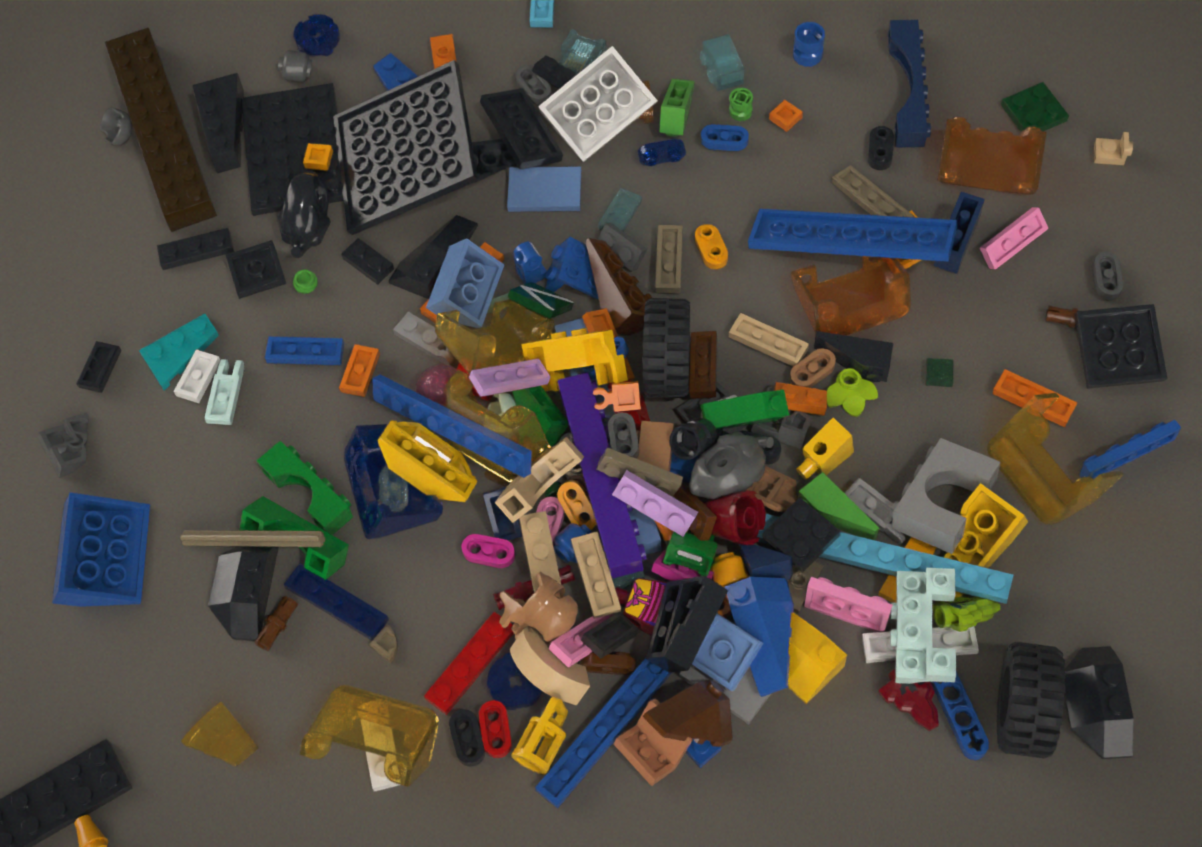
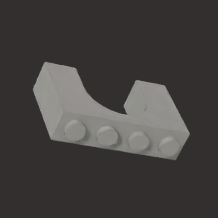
[890,438,1000,554]

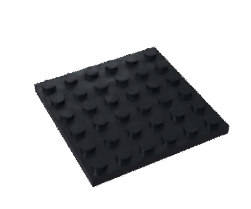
[333,60,478,235]

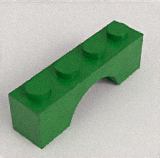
[256,441,353,535]
[239,496,349,580]

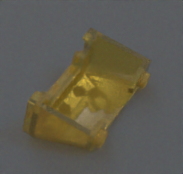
[446,369,551,482]
[299,685,439,787]

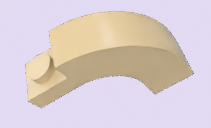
[495,437,584,523]
[510,625,590,706]

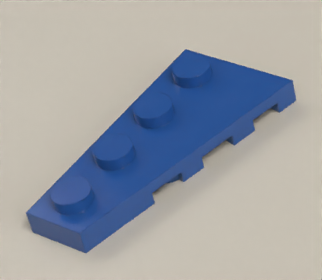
[373,53,418,91]

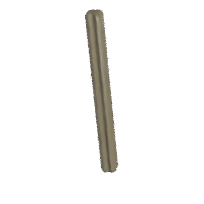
[180,530,325,547]

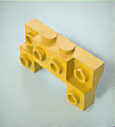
[521,328,628,392]

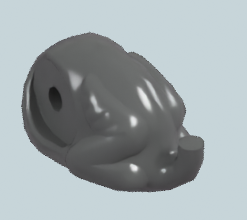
[689,431,774,500]

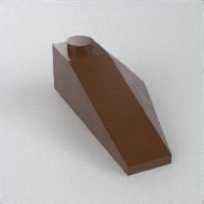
[585,238,652,335]
[642,679,733,747]

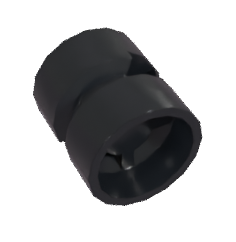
[669,418,717,460]

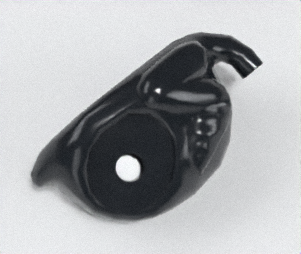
[277,171,331,258]

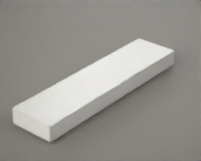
[862,627,979,663]

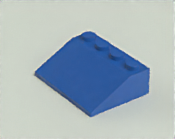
[52,492,150,607]

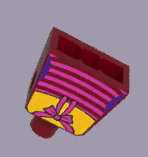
[615,578,667,636]

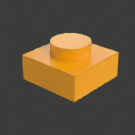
[303,143,333,170]

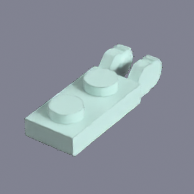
[205,359,244,425]

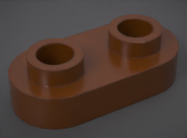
[579,652,636,675]

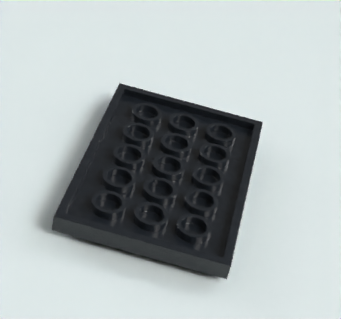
[241,83,343,216]

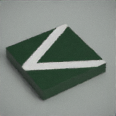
[507,282,574,319]

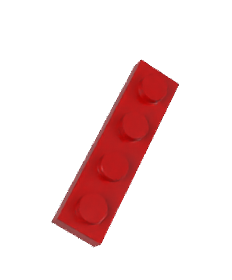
[424,611,514,716]

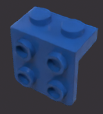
[545,237,598,299]

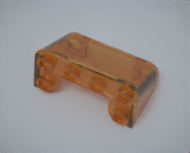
[937,117,1047,195]
[791,256,911,336]

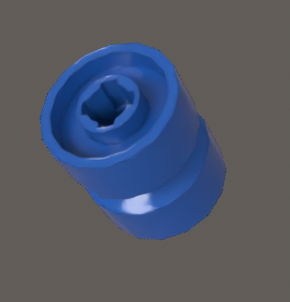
[793,22,825,67]

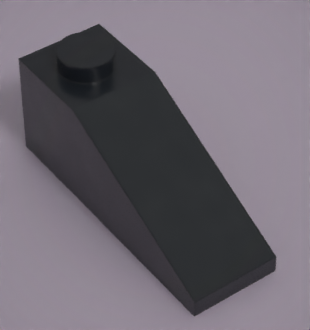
[814,331,893,382]

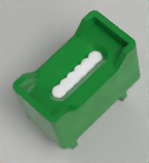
[663,529,718,577]

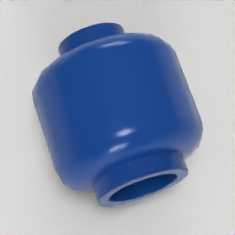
[554,523,592,563]

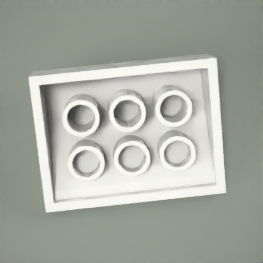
[538,46,658,162]

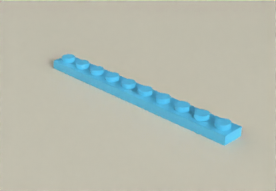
[757,514,1013,604]

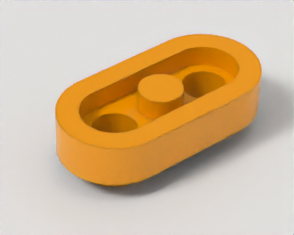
[695,224,728,270]
[557,480,596,530]

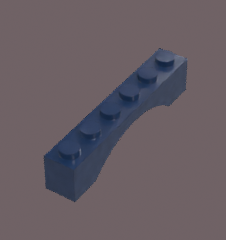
[888,20,931,148]

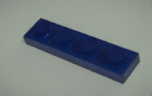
[284,563,389,640]

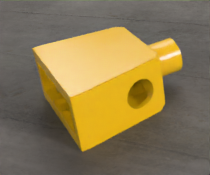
[796,418,854,480]

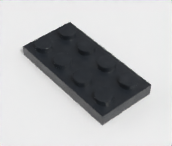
[480,88,564,169]

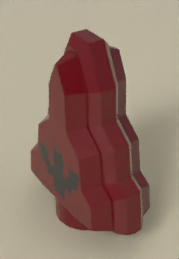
[878,668,939,731]

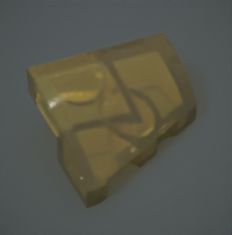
[181,701,259,767]

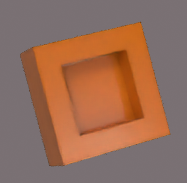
[769,100,803,132]

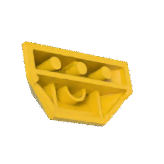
[377,420,477,502]

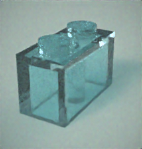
[700,34,744,91]

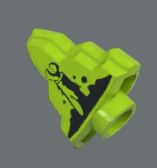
[933,597,1000,632]

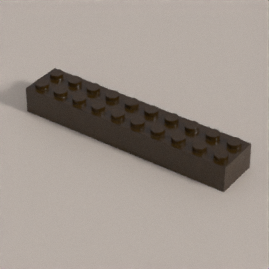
[105,27,217,232]

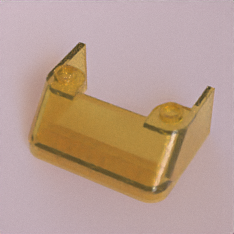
[987,393,1124,525]

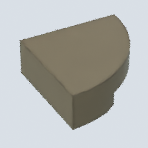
[369,624,398,663]

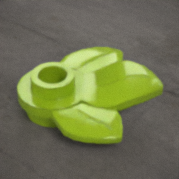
[827,368,878,417]

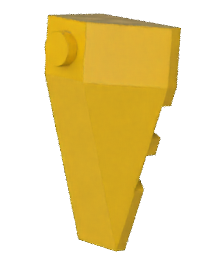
[944,483,1028,598]
[788,612,847,704]

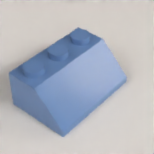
[426,238,504,328]

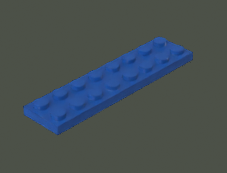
[748,209,957,262]

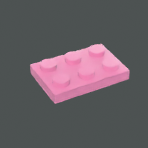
[804,577,893,632]

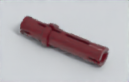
[493,564,575,610]

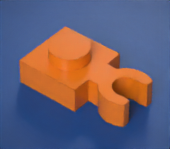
[593,381,641,412]

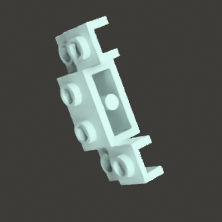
[890,568,956,684]

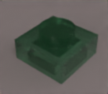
[926,358,953,387]

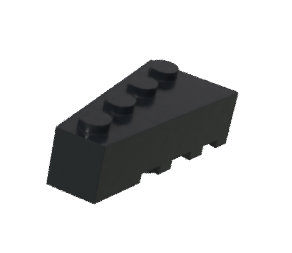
[192,73,244,173]

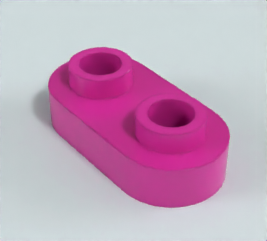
[461,534,515,568]

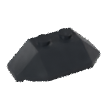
[208,547,279,641]
[1064,646,1134,759]

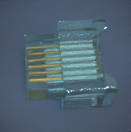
[559,29,607,74]

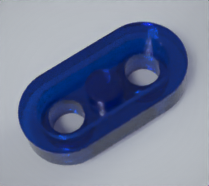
[637,139,686,166]

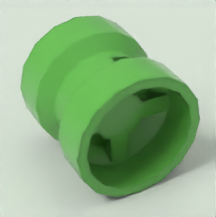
[729,88,753,121]

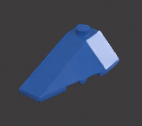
[725,577,794,697]

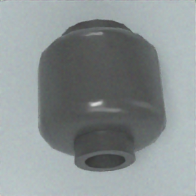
[278,50,312,83]

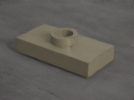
[787,561,824,614]

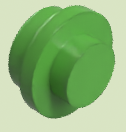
[293,270,318,294]

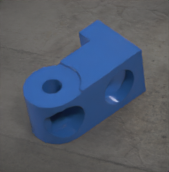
[513,241,547,284]

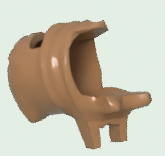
[499,572,578,642]

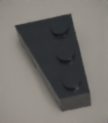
[646,576,728,673]

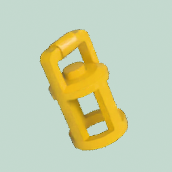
[511,697,568,775]

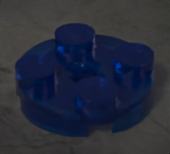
[293,14,340,56]
[487,652,542,710]

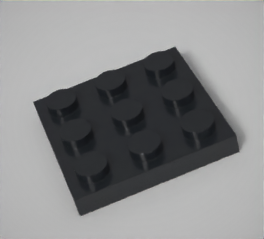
[1074,304,1168,389]

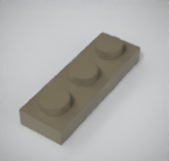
[655,225,683,293]
[596,447,683,497]

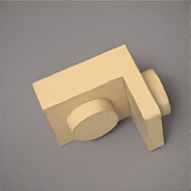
[1094,132,1133,165]

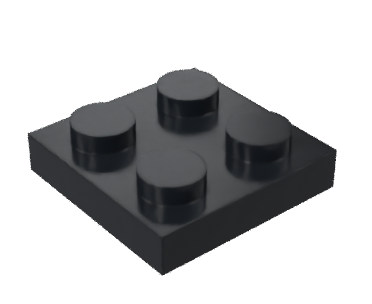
[225,240,287,299]
[762,498,840,573]

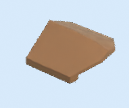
[747,466,797,512]

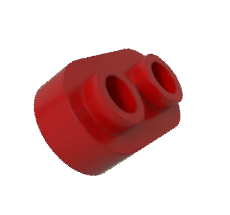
[479,700,512,758]

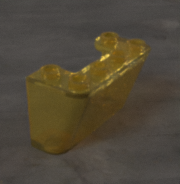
[435,299,554,375]

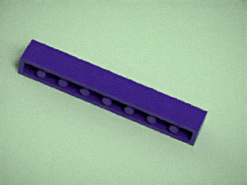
[558,372,647,579]

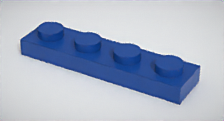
[1079,420,1181,484]

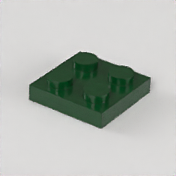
[1001,82,1069,139]

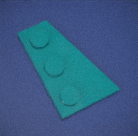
[139,313,219,391]

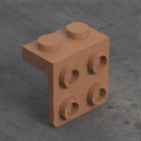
[614,699,692,786]

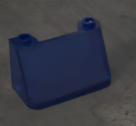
[344,424,443,539]

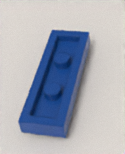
[265,336,345,365]

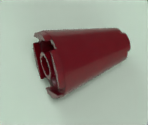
[703,490,766,545]

